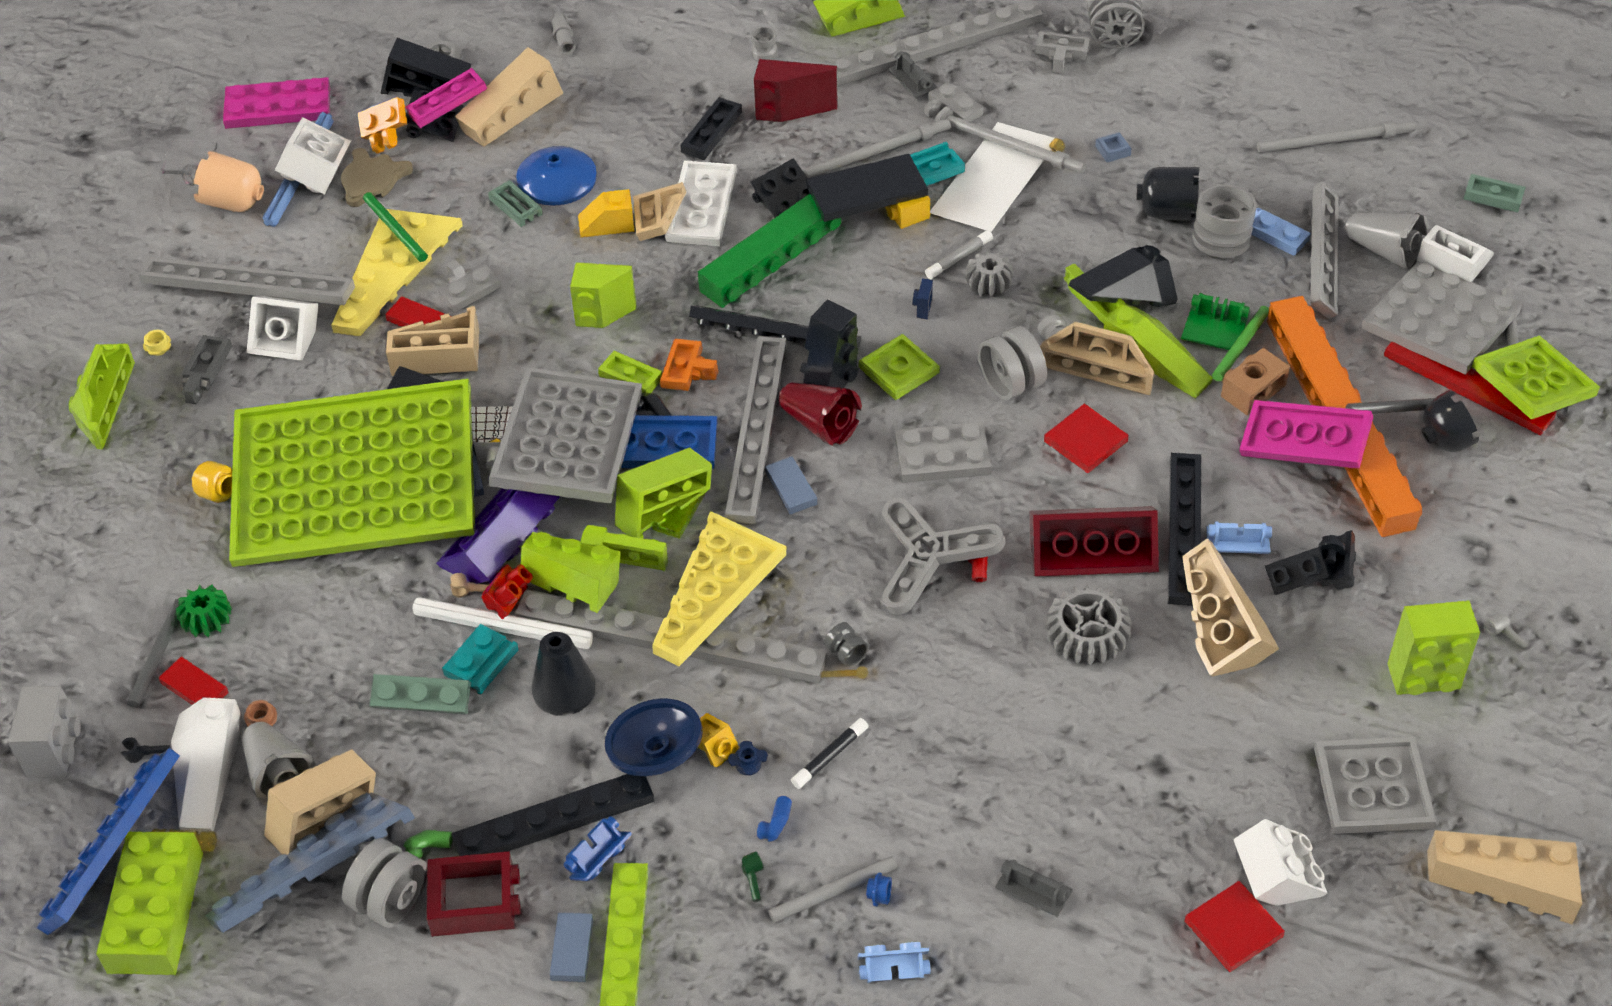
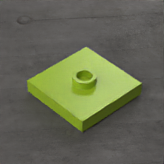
[858,334,940,401]

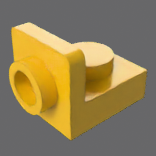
[698,713,739,767]

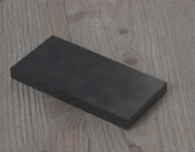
[806,153,928,222]

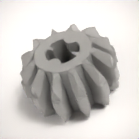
[965,251,1013,298]

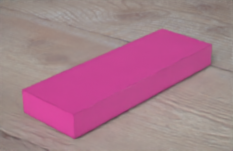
[405,68,487,128]

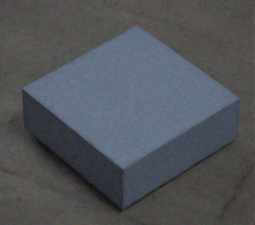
[1095,132,1132,163]

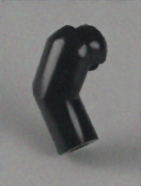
[636,392,672,416]

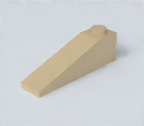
[1182,538,1279,677]

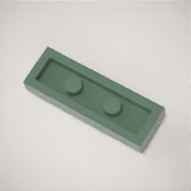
[369,674,471,714]

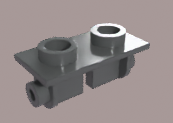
[889,51,937,99]
[995,860,1073,917]

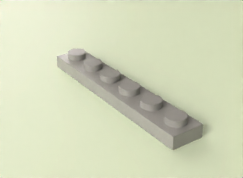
[1310,181,1338,320]

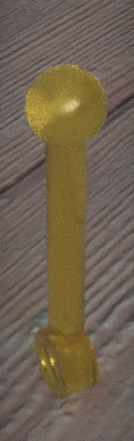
[821,666,869,679]

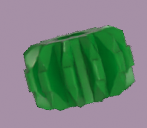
[176,584,232,638]

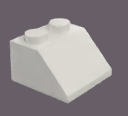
[247,296,318,361]

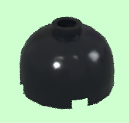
[1421,390,1479,452]

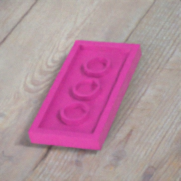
[223,77,330,129]
[1239,400,1374,469]

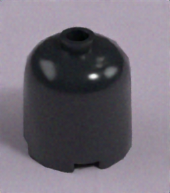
[1136,167,1200,222]

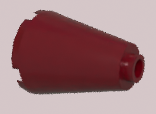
[779,382,862,446]

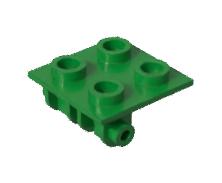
[1181,293,1250,350]

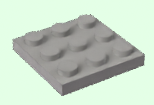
[1314,736,1437,834]

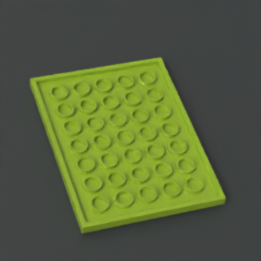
[229,379,475,567]

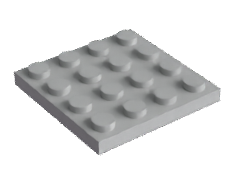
[1361,261,1522,375]

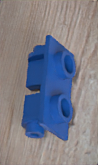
[563,816,632,881]

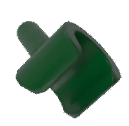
[741,851,764,902]

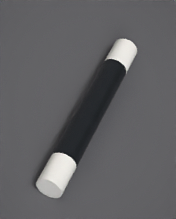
[791,718,868,789]

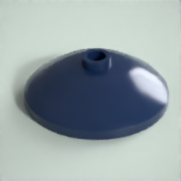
[605,698,703,776]

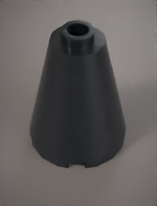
[531,632,595,716]

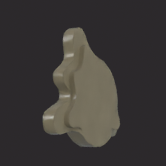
[341,148,413,207]

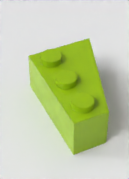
[813,0,905,37]
[615,447,712,539]
[521,532,620,613]

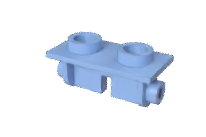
[1206,521,1272,554]
[857,942,931,983]

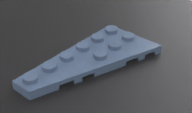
[205,792,415,933]

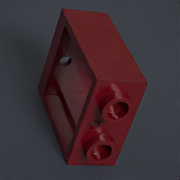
[427,851,521,937]

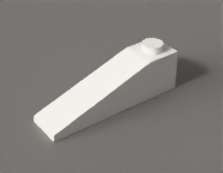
[171,698,244,832]

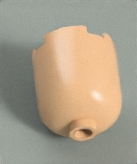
[194,151,264,212]

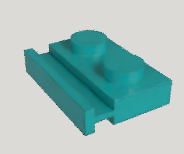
[910,141,965,186]
[442,624,519,695]

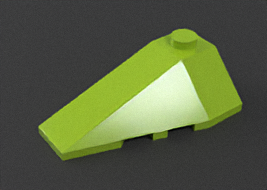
[1104,303,1213,399]

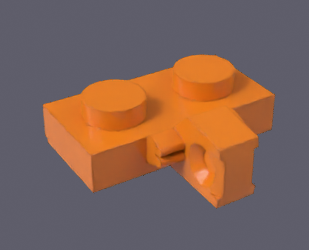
[659,339,719,391]

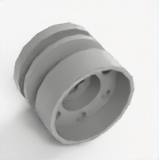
[1087,0,1145,49]
[1192,184,1257,258]

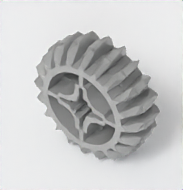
[1045,585,1132,666]

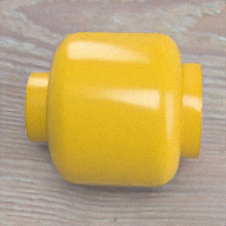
[192,461,232,503]

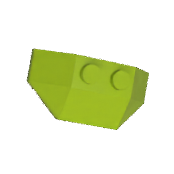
[68,343,135,450]

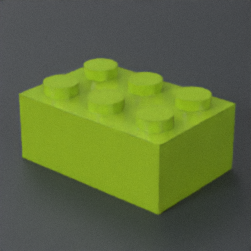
[1387,600,1480,695]

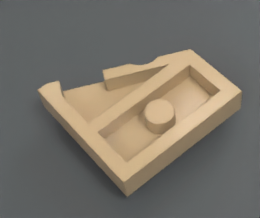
[633,182,686,241]

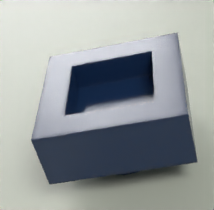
[912,278,933,319]

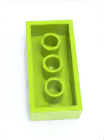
[96,831,203,975]

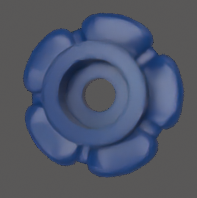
[866,872,892,907]

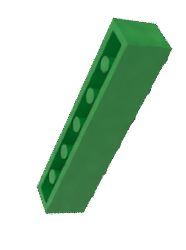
[698,194,841,308]

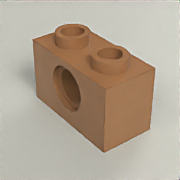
[1221,347,1290,416]

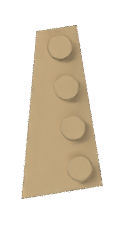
[455,47,563,147]
[1427,830,1582,925]

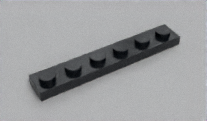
[689,305,861,347]
[1168,452,1201,606]
[452,774,655,856]

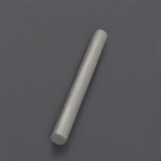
[768,856,898,923]

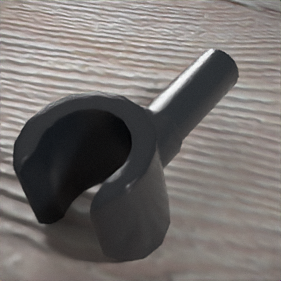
[121,737,171,763]

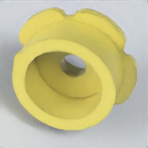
[143,330,171,356]

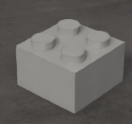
[8,686,81,778]

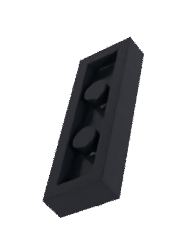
[680,97,742,160]

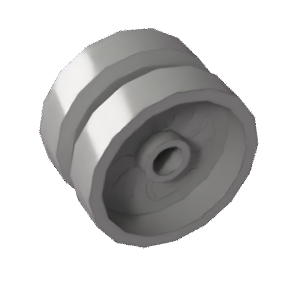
[978,326,1047,400]
[342,838,427,928]

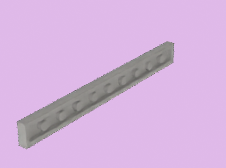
[824,0,1043,86]
[515,589,827,684]

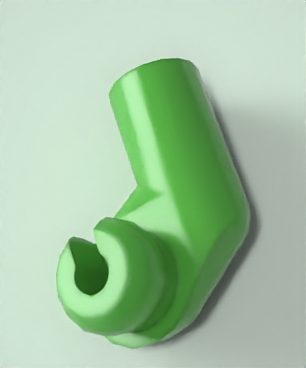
[403,830,453,858]

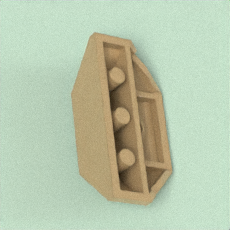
[1040,322,1154,395]

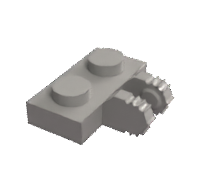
[923,81,983,122]

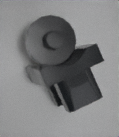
[1318,530,1356,590]
[1265,547,1330,595]

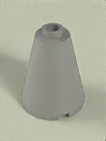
[1345,212,1428,269]
[241,722,317,806]

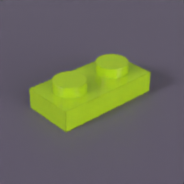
[598,350,662,393]

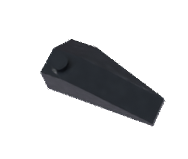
[1069,245,1178,307]

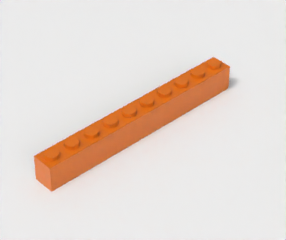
[1267,296,1422,537]

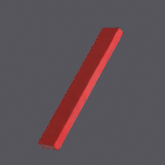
[1384,341,1557,436]

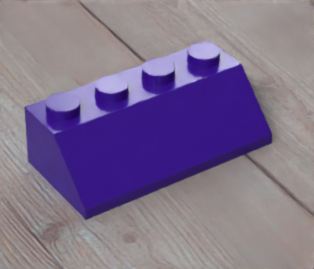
[436,488,561,584]

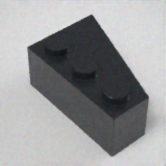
[381,37,471,97]
[800,299,859,388]

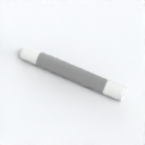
[925,230,993,279]

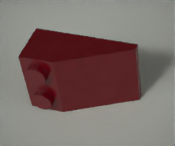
[754,59,838,122]

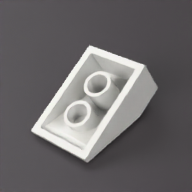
[275,117,351,194]

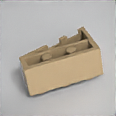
[386,306,479,376]
[264,749,376,855]

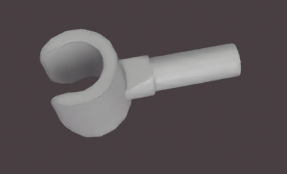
[1484,613,1529,650]

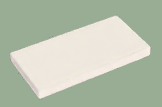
[665,161,737,246]

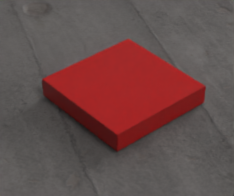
[1044,403,1129,473]
[1184,881,1285,973]

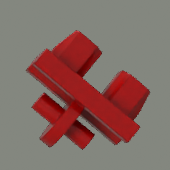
[481,564,533,619]

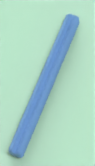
[262,112,334,227]

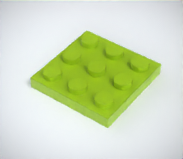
[1472,335,1600,419]

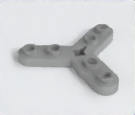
[882,498,1006,615]

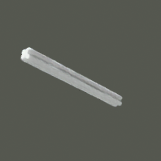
[412,597,593,649]

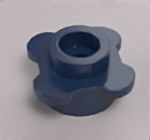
[728,741,768,776]

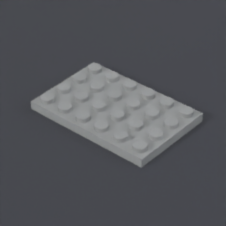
[489,367,642,503]

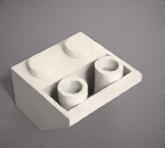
[1416,225,1494,282]
[1233,819,1328,906]

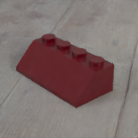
[1029,506,1159,576]

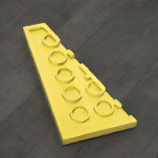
[331,209,463,336]
[652,511,787,666]

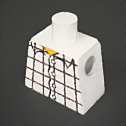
[471,406,513,470]

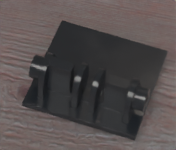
[406,86,464,142]
[750,158,810,218]

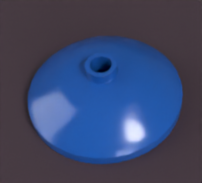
[516,146,597,206]

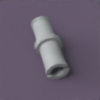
[550,13,575,55]

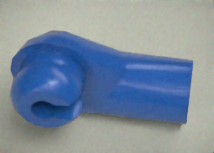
[757,796,792,842]

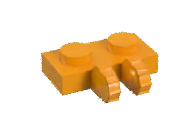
[358,97,407,154]

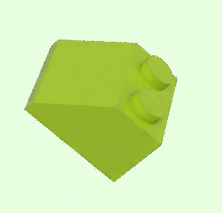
[570,262,637,328]

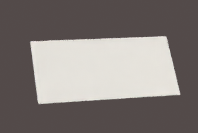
[930,122,1059,232]

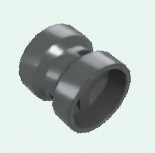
[824,622,869,667]

